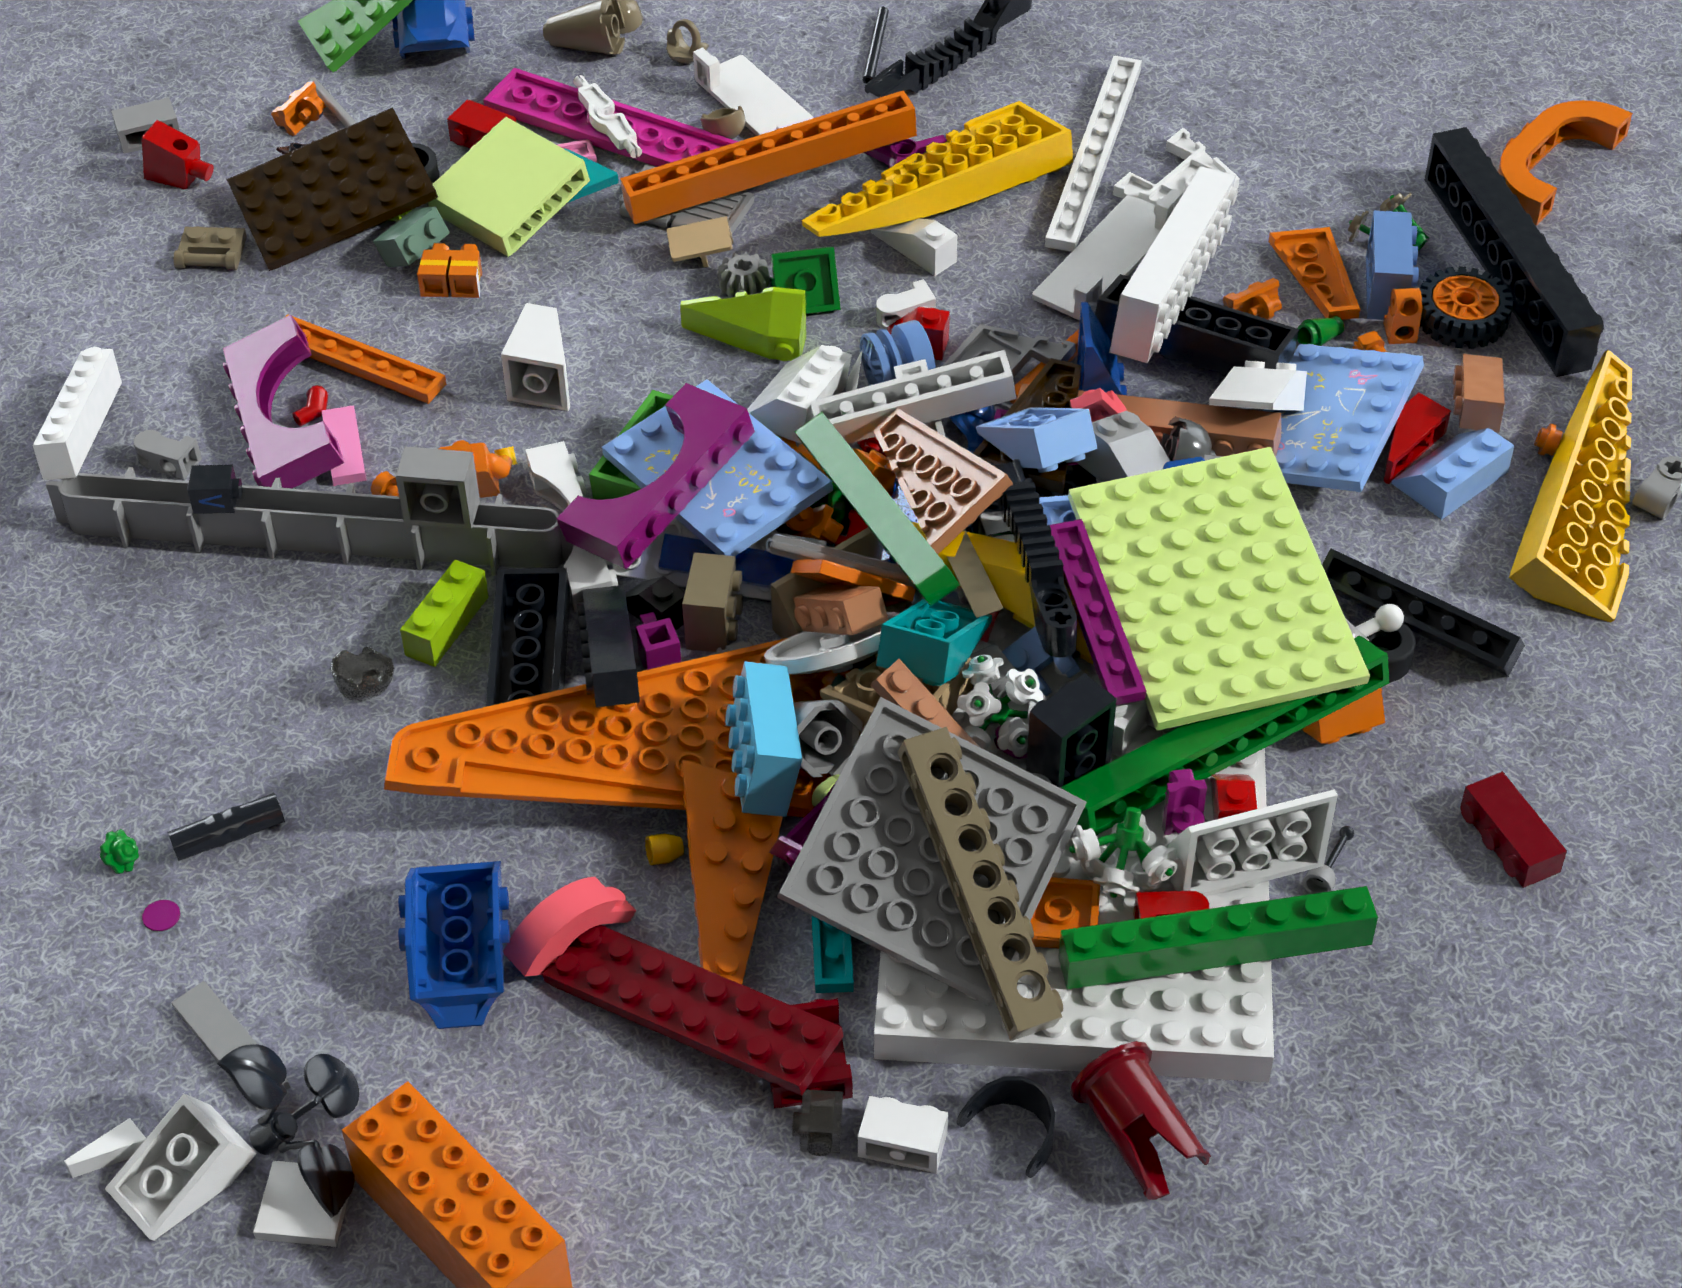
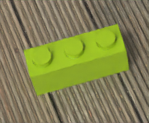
[400,560,489,667]

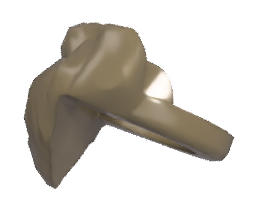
[666,19,709,64]

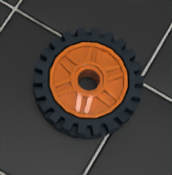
[1420,267,1513,349]

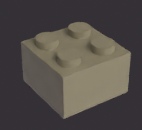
[682,552,743,652]

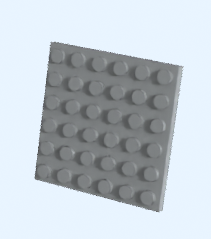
[777,697,1087,1006]

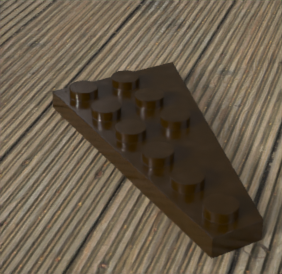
[973,358,1082,494]

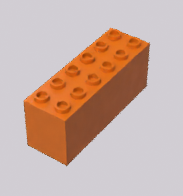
[342,1081,573,1288]

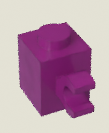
[636,612,681,670]

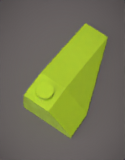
[680,287,806,361]

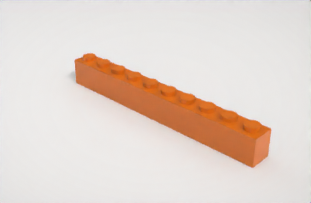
[620,90,917,225]

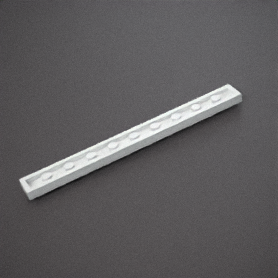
[1045,56,1142,252]

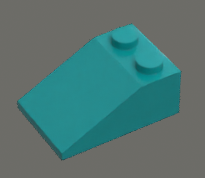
[876,599,992,686]

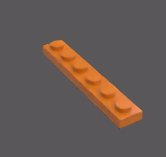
[284,314,447,404]

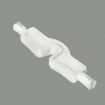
[573,75,642,158]

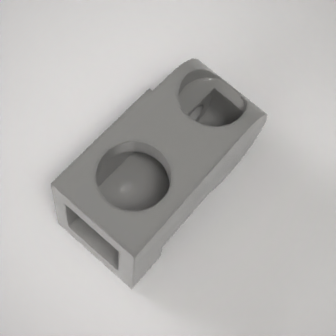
[134,430,202,480]

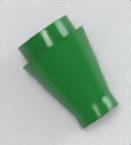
[1297,316,1345,346]

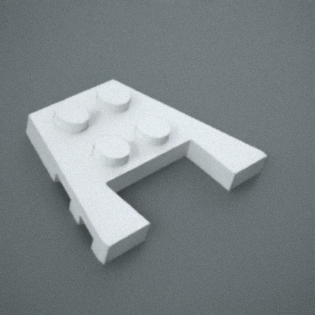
[1113,128,1240,205]

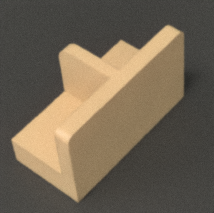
[667,216,733,268]

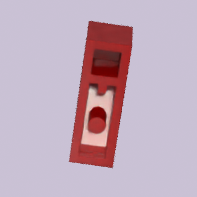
[1383,392,1451,484]

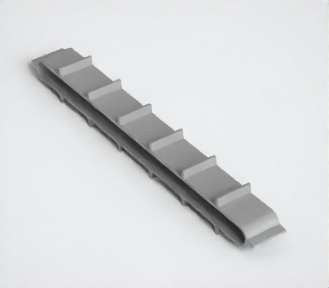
[46,467,574,576]

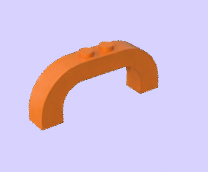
[1498,100,1633,226]

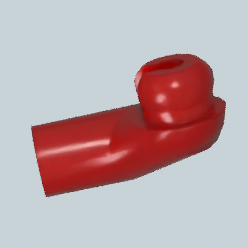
[292,385,328,427]

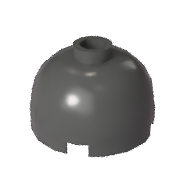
[1160,416,1216,461]

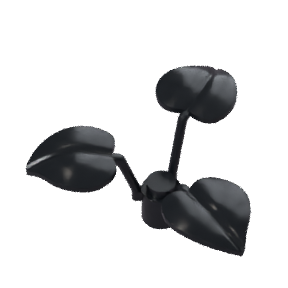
[217,1044,359,1218]

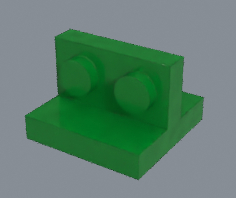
[770,246,841,314]

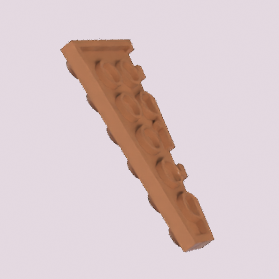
[873,408,1013,554]

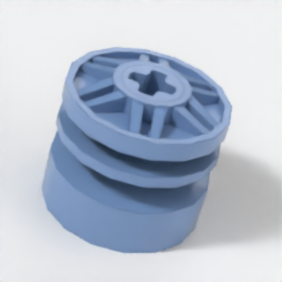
[860,320,936,385]

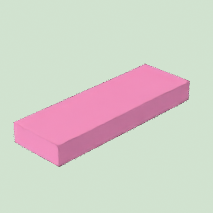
[321,405,367,486]

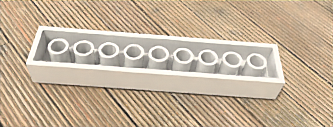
[1109,166,1238,363]

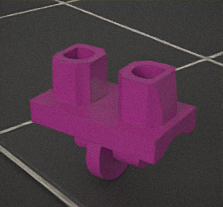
[1162,769,1207,835]

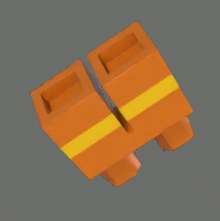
[417,243,482,298]

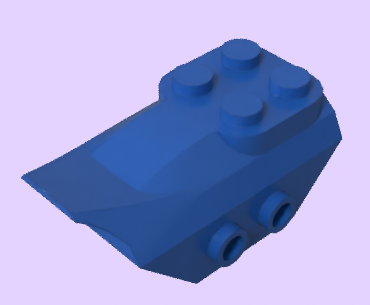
[392,0,475,59]
[398,861,510,1029]

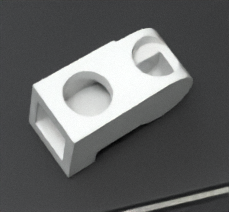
[876,279,936,329]

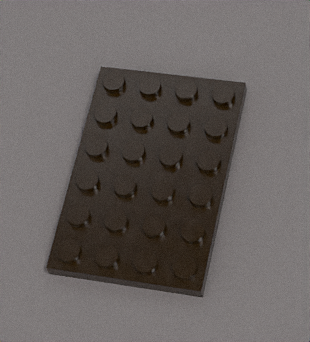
[226,107,438,271]

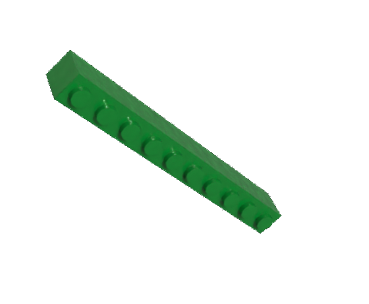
[1061,635,1389,835]

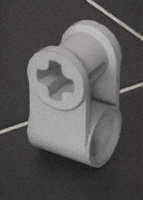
[1632,456,1682,520]

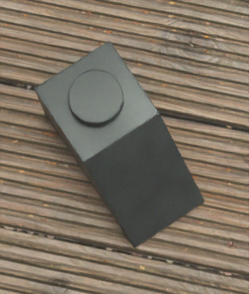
[625,576,685,631]

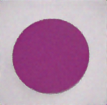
[142,900,181,931]

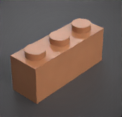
[1453,354,1505,432]
[793,584,889,635]

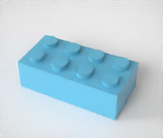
[725,661,802,817]

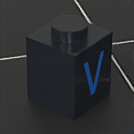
[187,464,243,514]

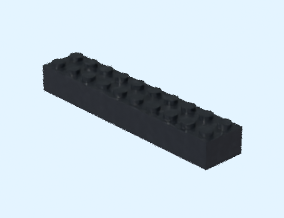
[1424,127,1604,377]

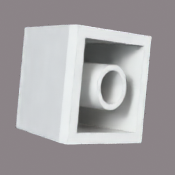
[501,303,570,411]

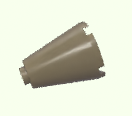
[543,0,625,55]

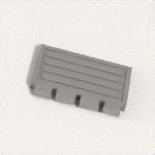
[619,164,754,234]

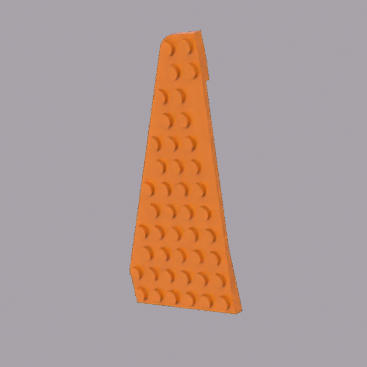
[384,638,832,817]

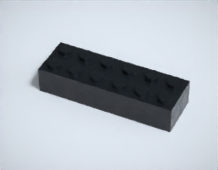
[1095,274,1299,377]
[485,568,570,707]

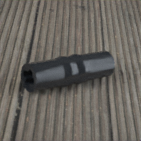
[168,793,285,861]

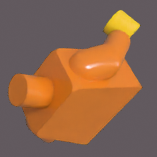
[438,440,517,498]

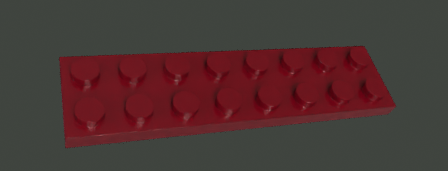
[542,925,844,1096]

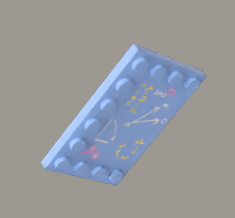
[1263,344,1424,492]
[602,379,833,556]

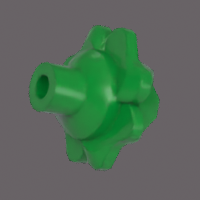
[100,829,139,874]

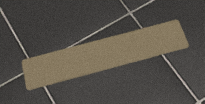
[947,529,1003,618]

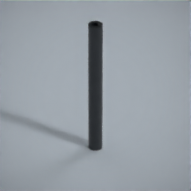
[862,6,889,83]

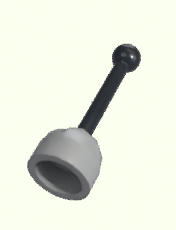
[1303,826,1354,894]

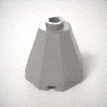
[793,699,862,778]

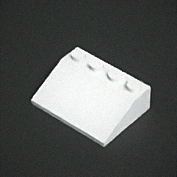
[1167,789,1338,897]

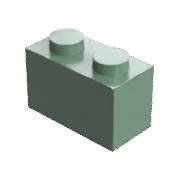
[373,206,450,267]

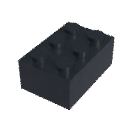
[1026,673,1117,789]

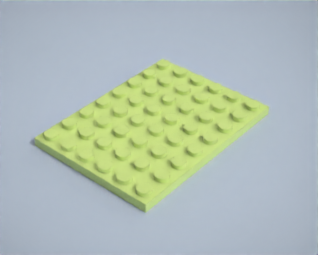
[1068,447,1370,731]

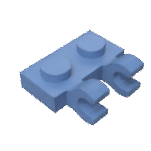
[1002,627,1081,696]

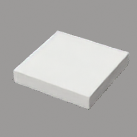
[253,1161,349,1247]

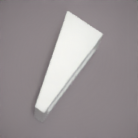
[64,1118,146,1178]

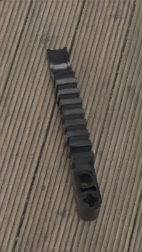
[865,0,1032,98]
[989,459,1077,657]

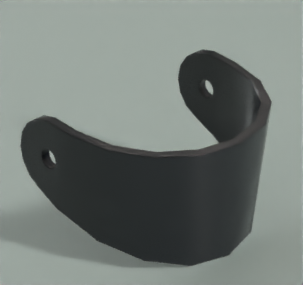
[956,1076,1055,1178]

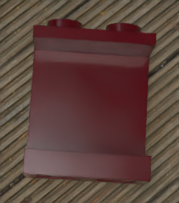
[770,998,853,1109]

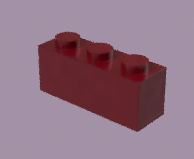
[1460,771,1567,888]

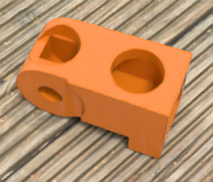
[1383,288,1422,344]

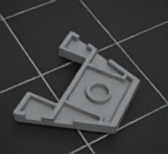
[942,324,1076,411]

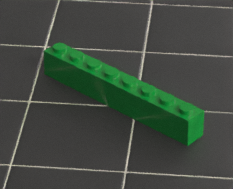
[1058,886,1378,990]

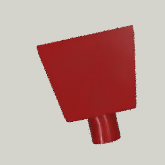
[142,120,214,189]

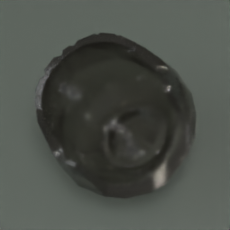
[330,647,394,701]

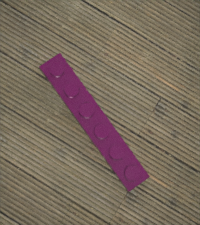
[1050,519,1147,705]

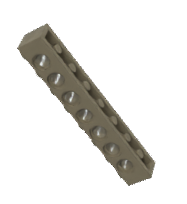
[897,727,1063,1041]

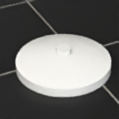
[764,612,900,674]

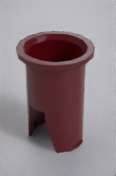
[1070,1041,1211,1200]

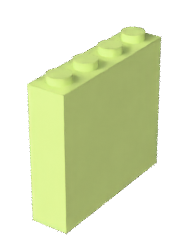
[428,117,590,257]

